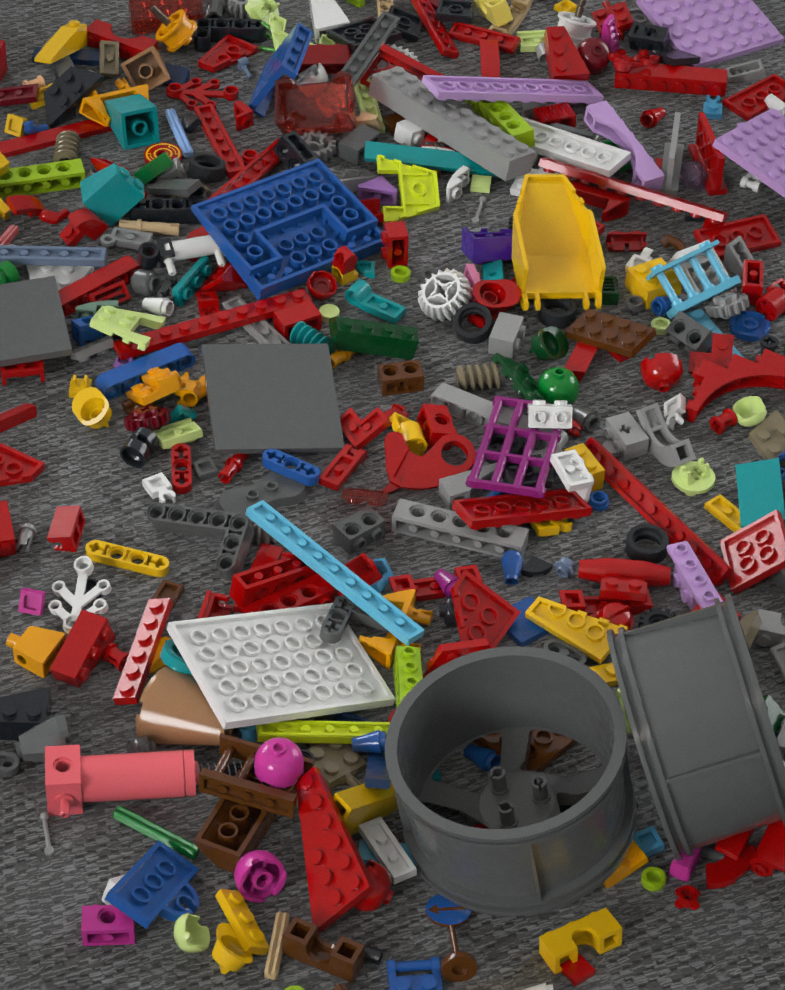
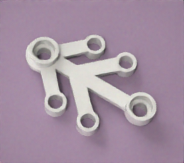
[48,556,112,635]

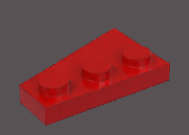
[198,34,259,73]

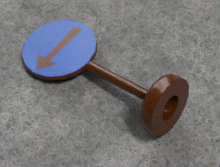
[425,894,478,982]

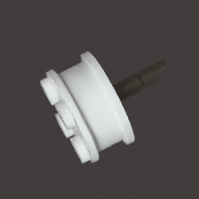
[557,0,597,40]

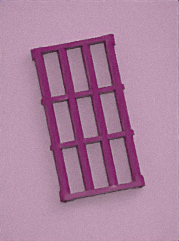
[465,396,562,498]

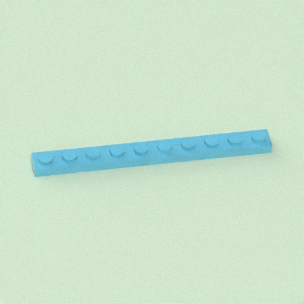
[245,500,425,646]

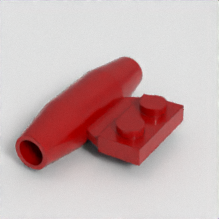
[578,558,671,602]

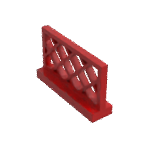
[359,43,445,88]
[688,112,728,196]

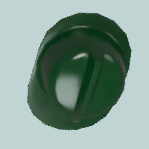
[529,326,569,361]

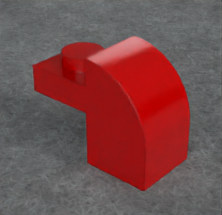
[59,209,108,247]

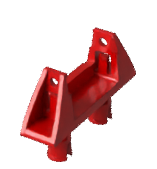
[569,178,631,222]

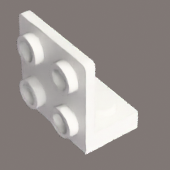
[550,449,594,503]

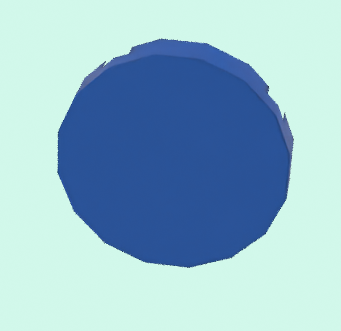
[729,310,770,342]

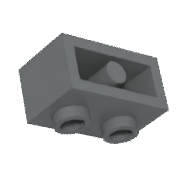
[338,123,380,166]

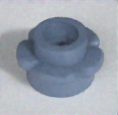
[554,557,576,578]

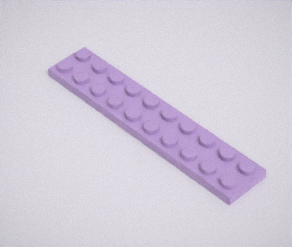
[422,75,604,105]

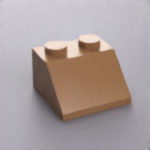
[120,46,171,91]

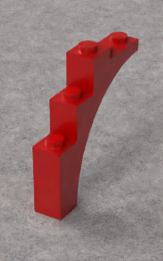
[686,349,785,423]

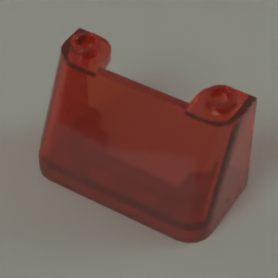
[274,71,356,136]

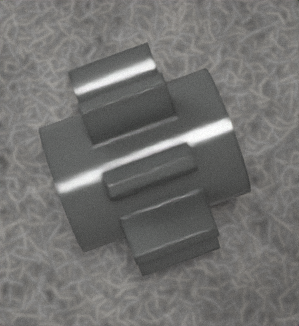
[126,736,157,753]

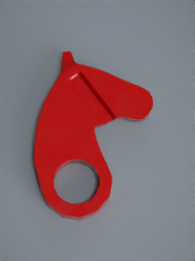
[382,432,476,495]

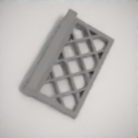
[658,112,684,196]

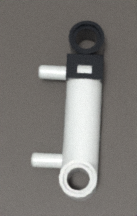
[138,235,226,276]

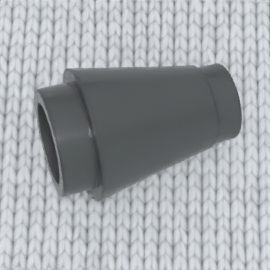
[572,406,600,432]

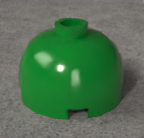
[537,367,579,404]

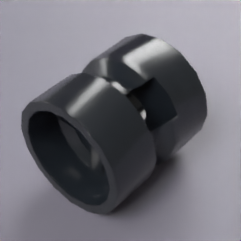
[120,427,159,468]

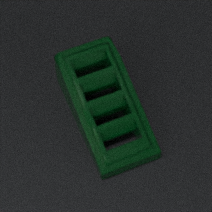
[602,276,619,305]

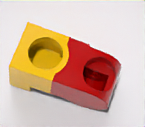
[331,246,359,286]

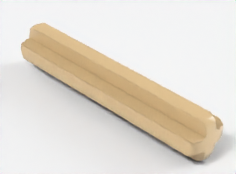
[264,911,290,980]

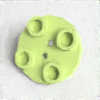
[245,0,280,25]
[671,457,715,496]

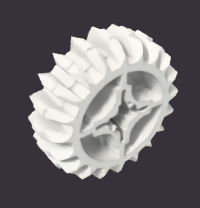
[417,268,472,322]

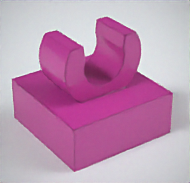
[18,587,46,616]

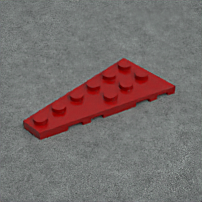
[296,766,376,933]

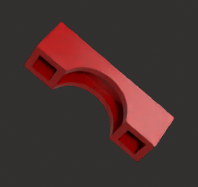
[87,19,159,59]

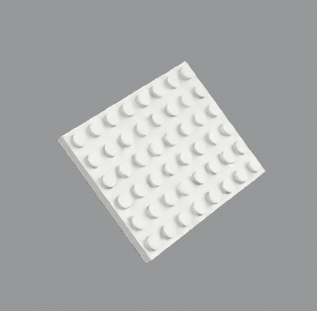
[167,603,396,729]

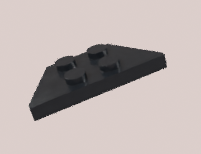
[44,66,106,129]

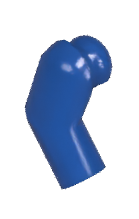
[23,120,48,134]

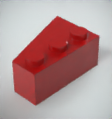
[543,26,590,81]

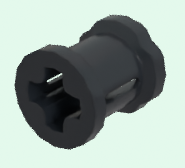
[758,335,779,356]

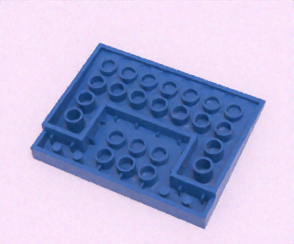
[191,158,384,301]

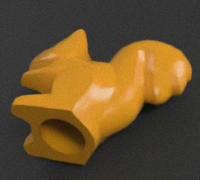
[175,372,207,407]

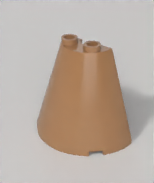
[136,666,233,746]

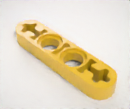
[85,540,170,577]

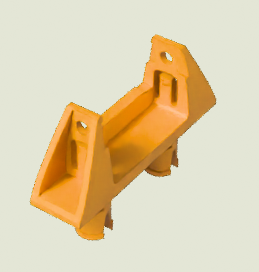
[79,77,149,127]
[359,589,434,670]

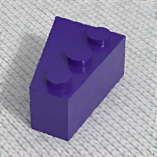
[461,227,513,264]

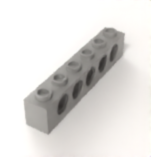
[391,498,529,558]

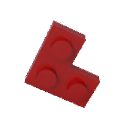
[688,333,734,373]
[340,407,392,450]

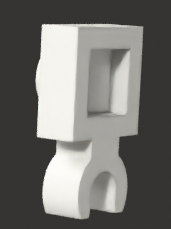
[664,393,686,430]
[142,472,176,503]

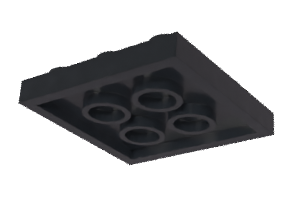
[326,17,402,52]

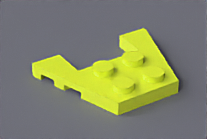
[376,155,440,225]

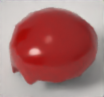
[307,270,338,301]

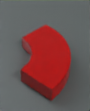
[705,845,755,889]

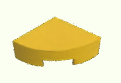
[553,0,577,13]

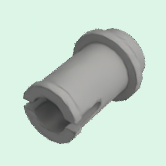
[16,523,37,552]

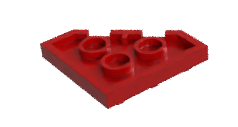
[0,443,45,487]
[450,569,520,648]

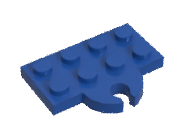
[105,840,199,929]

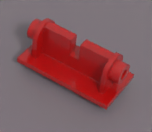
[605,231,647,252]

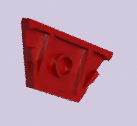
[422,638,492,678]

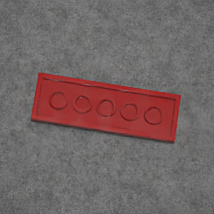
[452,488,592,530]

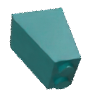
[104,94,160,150]
[80,163,145,226]

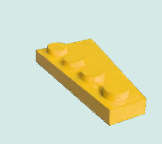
[525,596,628,664]

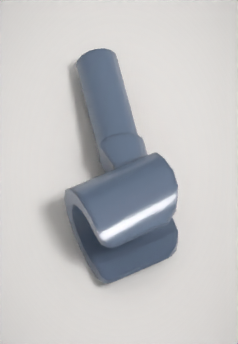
[237,57,253,79]

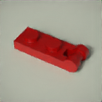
[319,444,368,492]

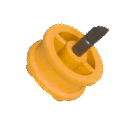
[150,5,198,53]

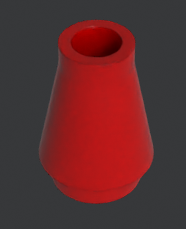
[640,107,666,128]

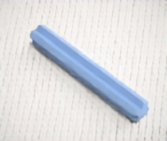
[165,108,193,159]

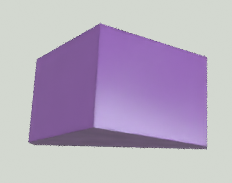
[358,176,397,206]

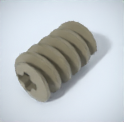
[53,130,80,162]
[455,362,501,392]

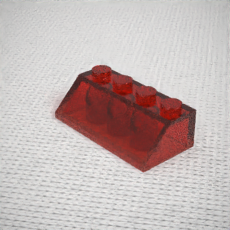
[128,0,204,35]

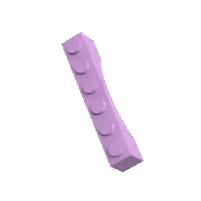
[584,100,665,191]

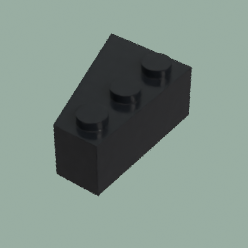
[0,687,52,740]

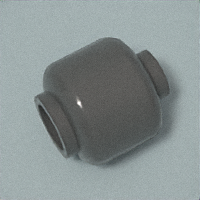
[130,269,161,297]

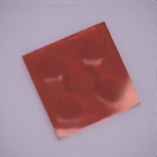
[342,487,390,506]

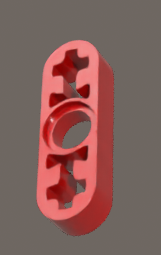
[171,443,192,494]

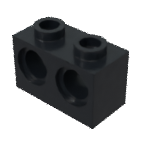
[628,22,670,51]
[273,130,318,169]

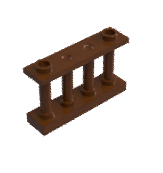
[199,733,314,818]

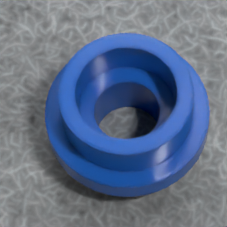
[588,491,610,511]

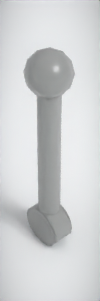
[471,196,487,224]
[39,812,55,856]

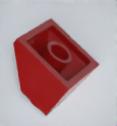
[196,261,247,292]

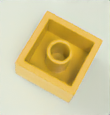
[625,257,682,310]

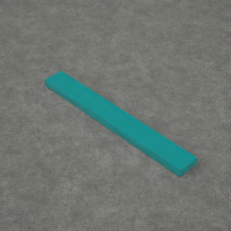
[364,141,516,179]

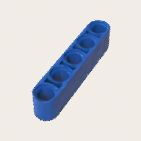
[95,343,196,400]

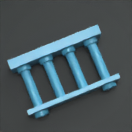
[646,239,742,320]

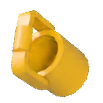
[389,412,427,456]

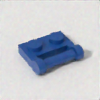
[386,956,443,990]

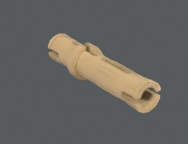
[119,219,180,236]

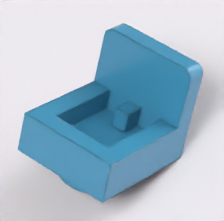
[371,558,394,593]

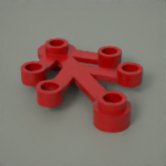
[609,49,660,72]
[166,78,239,111]

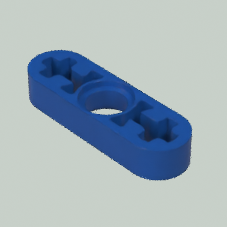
[262,449,320,486]

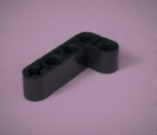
[194,18,266,52]
[129,186,207,224]

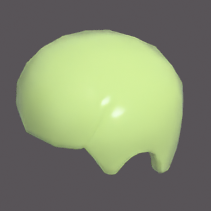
[732,396,767,427]
[174,913,210,953]

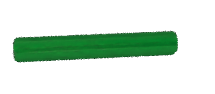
[113,806,200,859]

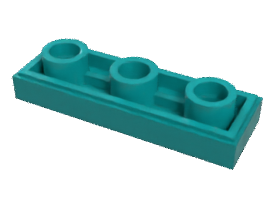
[172,256,212,307]
[482,259,505,280]

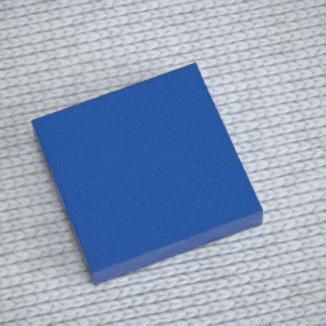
[506,596,549,647]

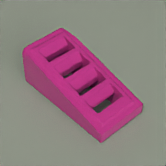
[601,14,620,52]
[669,847,702,882]

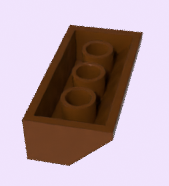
[194,769,284,873]

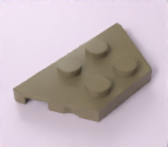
[748,410,785,466]

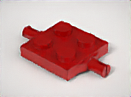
[591,0,634,41]

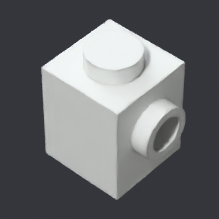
[393,119,425,147]

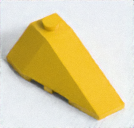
[34,20,87,64]

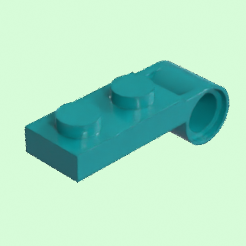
[344,279,406,324]

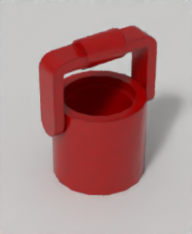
[755,278,785,322]

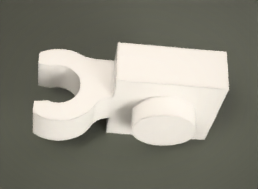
[625,247,653,272]

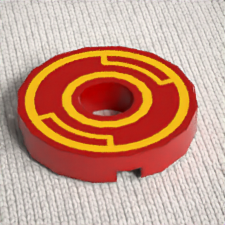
[144,142,182,164]

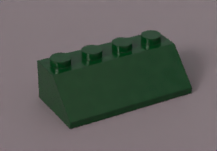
[329,316,419,360]

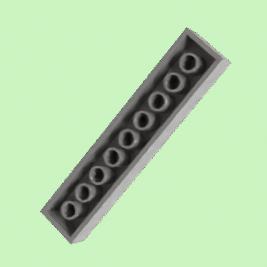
[368,66,536,181]

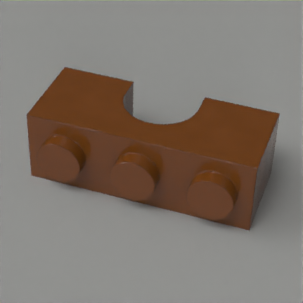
[283,916,365,983]

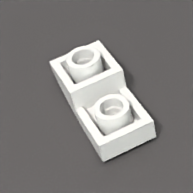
[446,165,470,203]

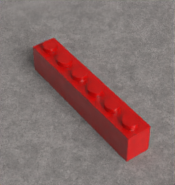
[614,63,727,97]

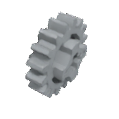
[301,131,336,161]
[704,291,750,319]

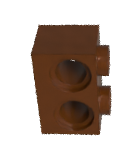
[377,359,424,396]

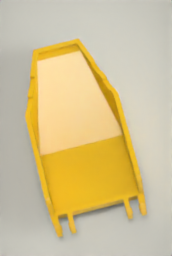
[512,174,606,311]

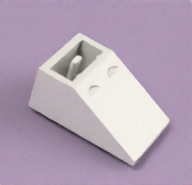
[668,240,737,305]

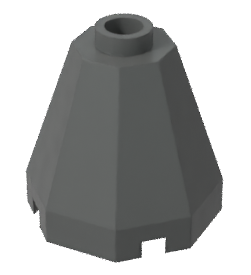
[15,713,71,762]

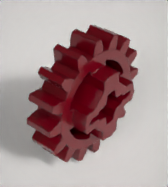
[123,405,171,432]

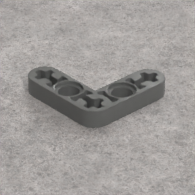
[319,595,389,644]

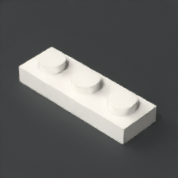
[359,816,417,884]

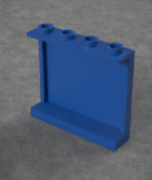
[248,22,314,118]

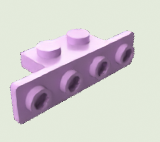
[666,541,723,610]

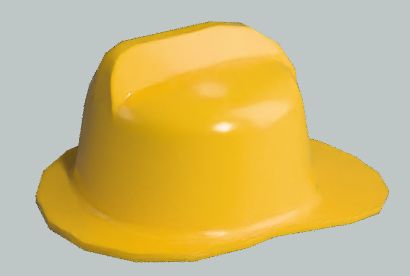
[72,387,112,429]
[212,923,253,975]

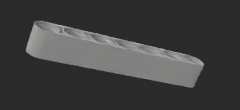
[428,383,569,450]

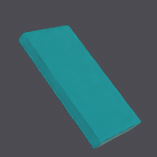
[735,458,785,529]

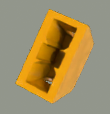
[6,626,66,678]

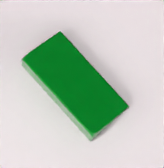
[134,151,173,185]

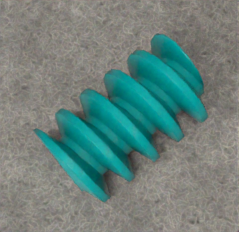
[290,321,334,355]

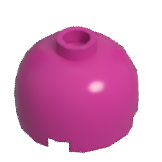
[254,737,304,789]
[234,850,287,903]

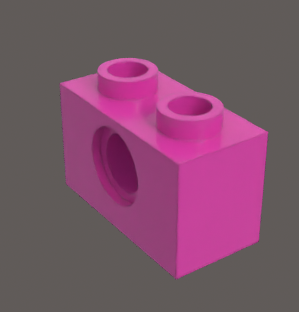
[81,904,135,946]

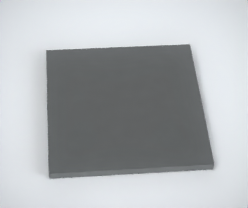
[0,276,73,367]
[201,344,344,454]

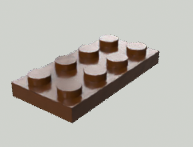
[564,309,657,358]

